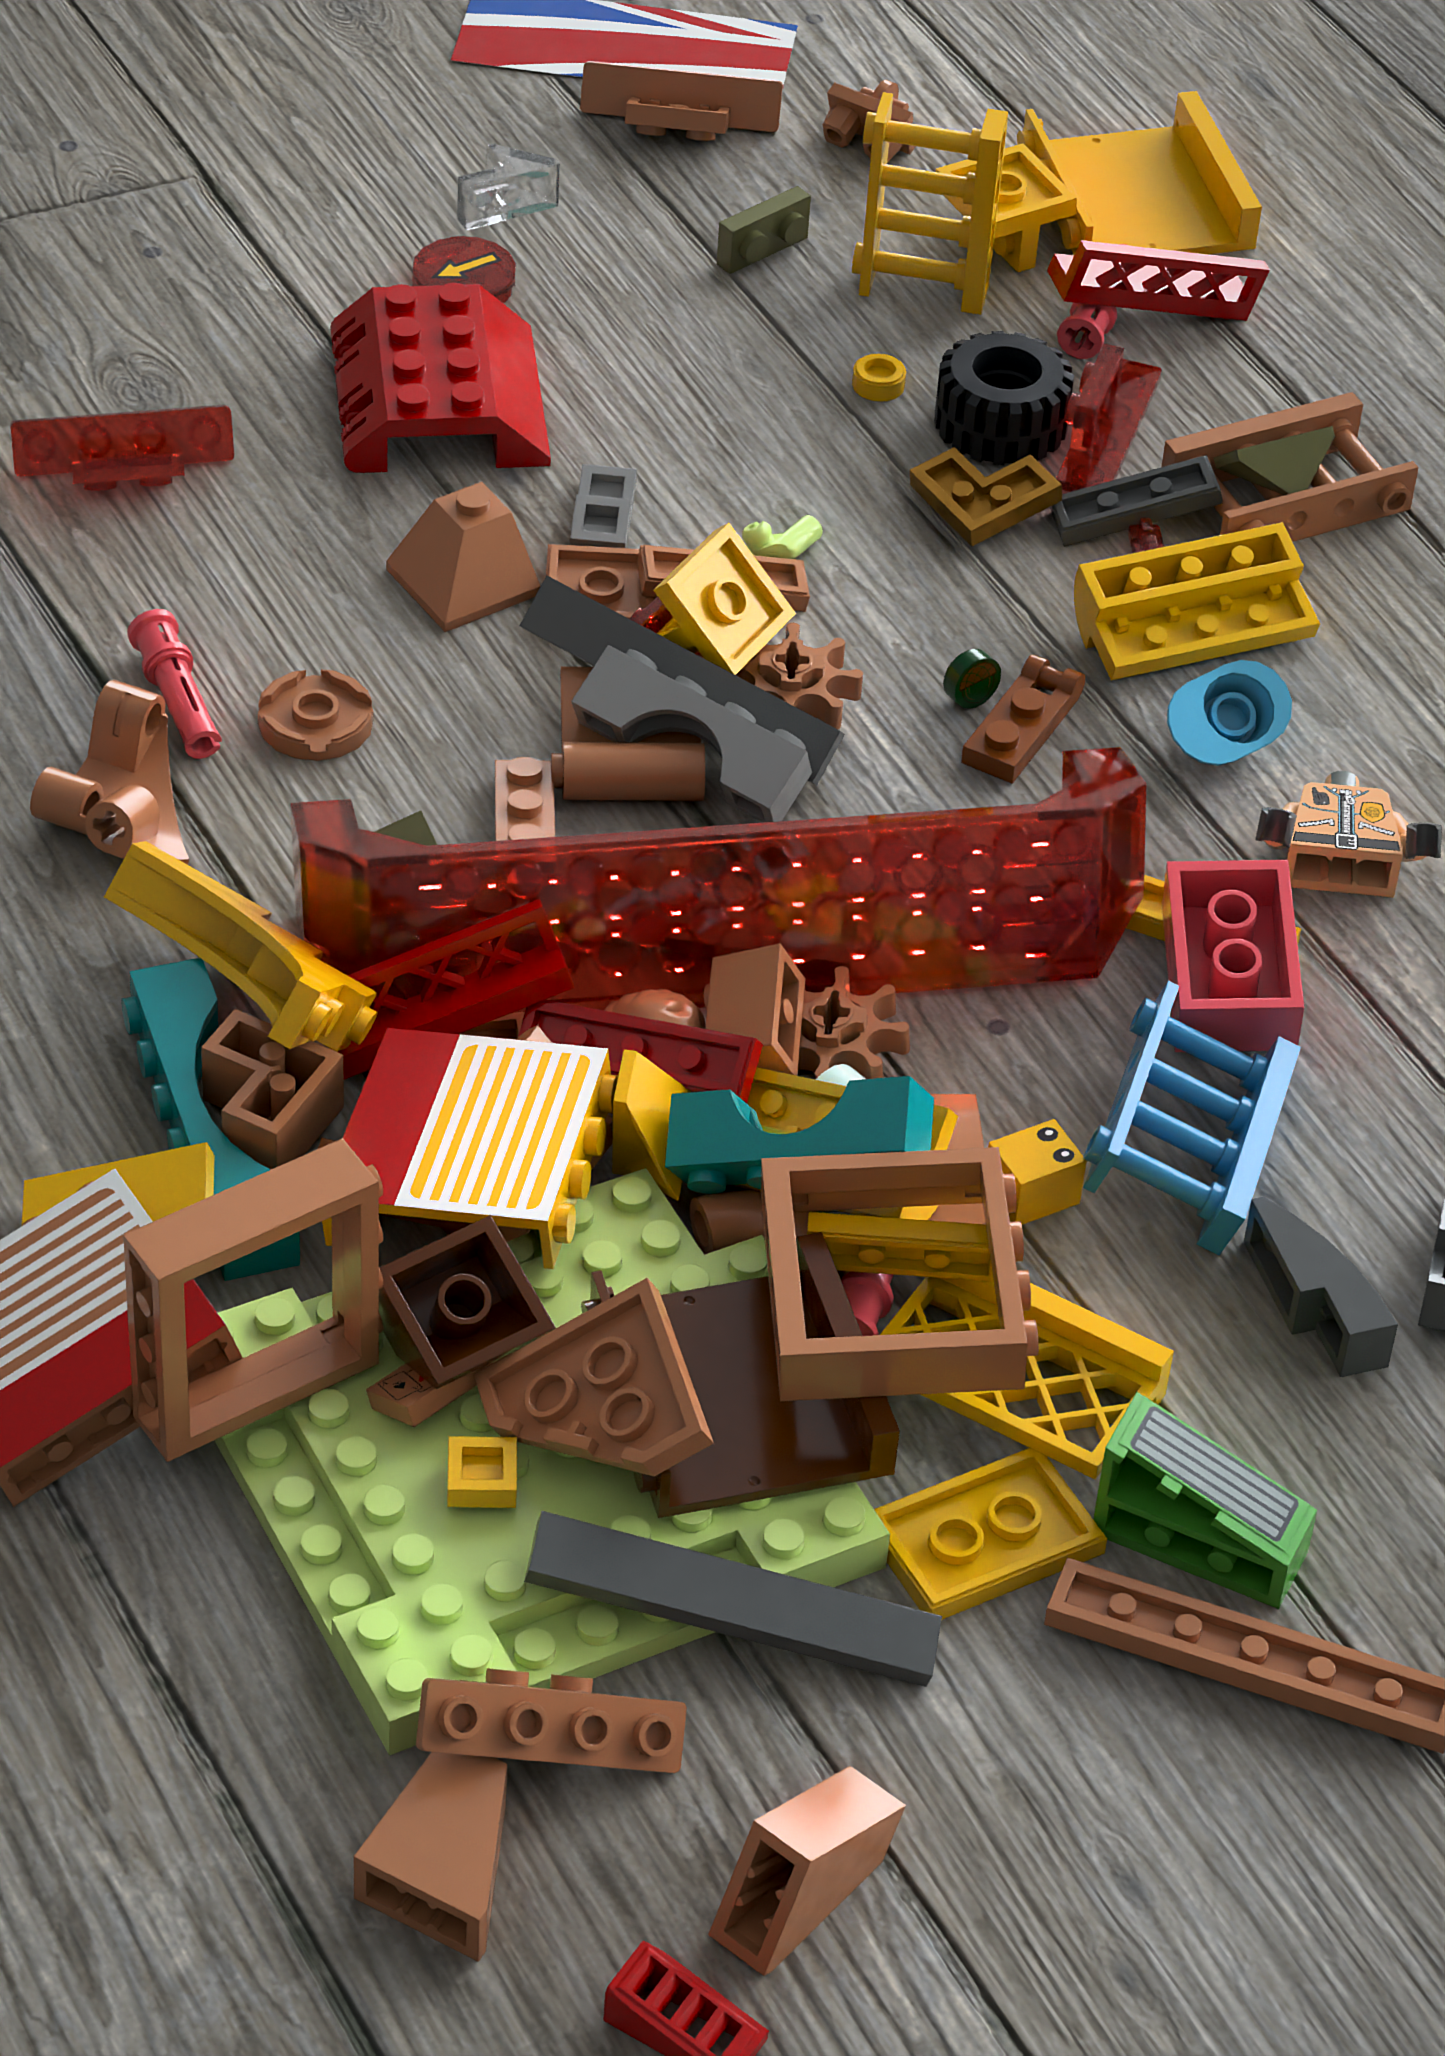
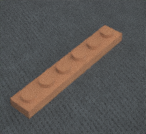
[1044,1557,1445,1754]

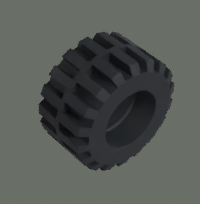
[934,331,1074,465]

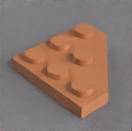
[474,1278,714,1476]

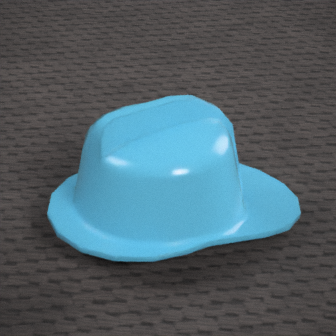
[1167,660,1292,766]

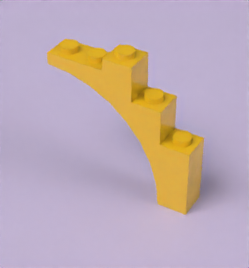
[104,841,378,1052]

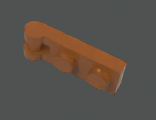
[961,654,1086,784]

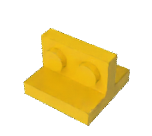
[935,143,1077,273]
[654,523,796,675]

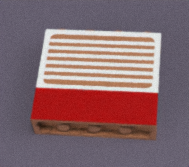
[0,1168,243,1507]

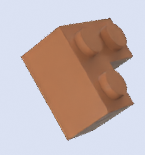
[201,1009,344,1169]

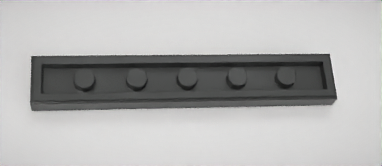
[519,576,845,785]
[524,1511,942,1687]

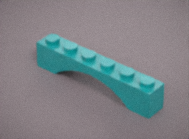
[121,957,300,1281]

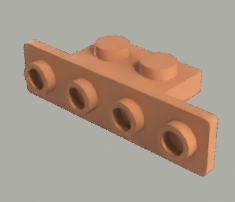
[580,61,783,141]
[416,1668,687,1773]

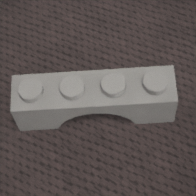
[571,645,812,830]

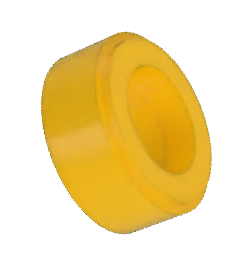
[852,354,906,402]

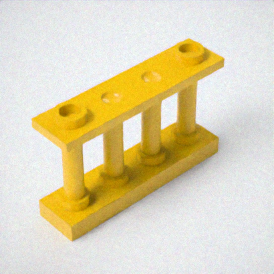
[852,92,1008,315]

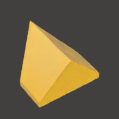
[612,1049,691,1201]

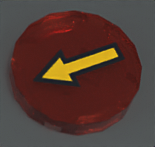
[412,236,516,303]

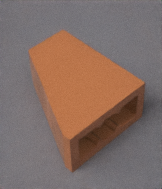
[354,1752,507,1962]
[708,1766,906,1976]

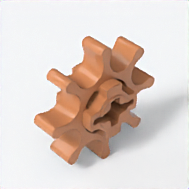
[736,622,863,729]
[798,966,910,1079]

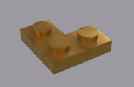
[909,447,1062,546]

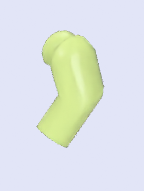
[742,515,823,559]

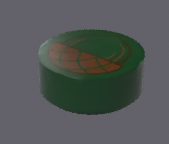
[943,649,1001,709]

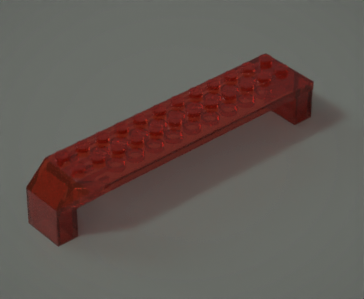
[290,747,1147,1013]

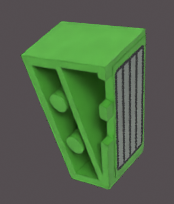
[1093,1392,1317,1609]

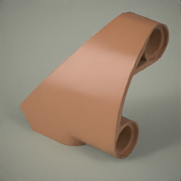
[30,680,189,865]

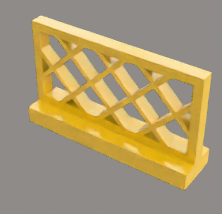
[880,1277,1174,1480]

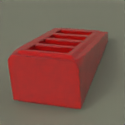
[603,1941,769,2056]

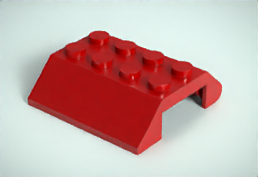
[330,283,551,473]

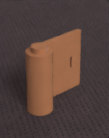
[551,666,705,801]

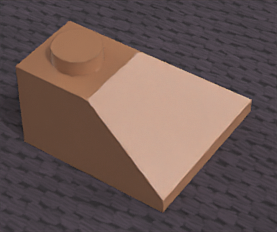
[386,481,541,632]

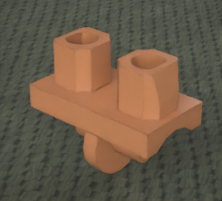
[822,79,916,163]

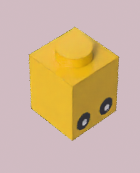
[988,1119,1087,1225]

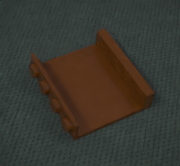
[581,1232,900,1518]

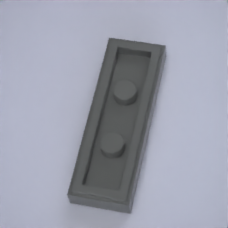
[1050,455,1223,547]

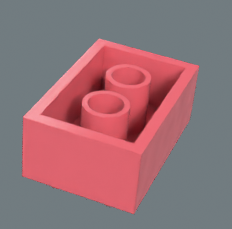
[1162,860,1304,1052]

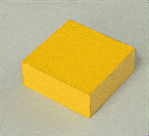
[447,1436,517,1508]

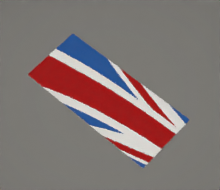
[451,0,798,90]

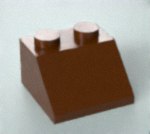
[379,1215,556,1389]

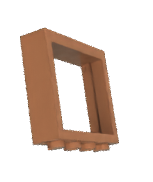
[123,1138,383,1462]
[761,1147,1039,1401]

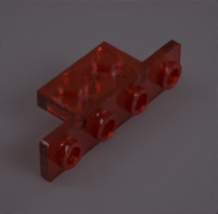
[1056,343,1162,492]
[10,405,234,491]

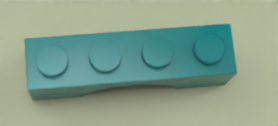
[665,1076,934,1194]

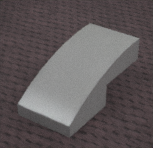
[570,464,637,548]

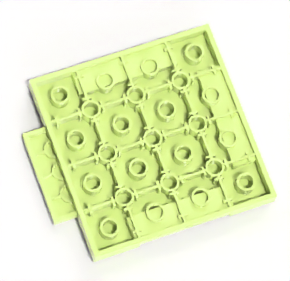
[214,1168,890,1756]

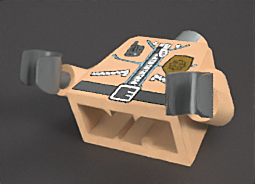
[1255,771,1442,898]

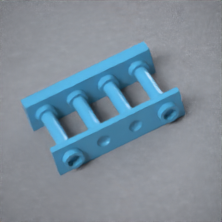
[1083,981,1301,1255]

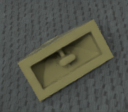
[1214,426,1335,495]

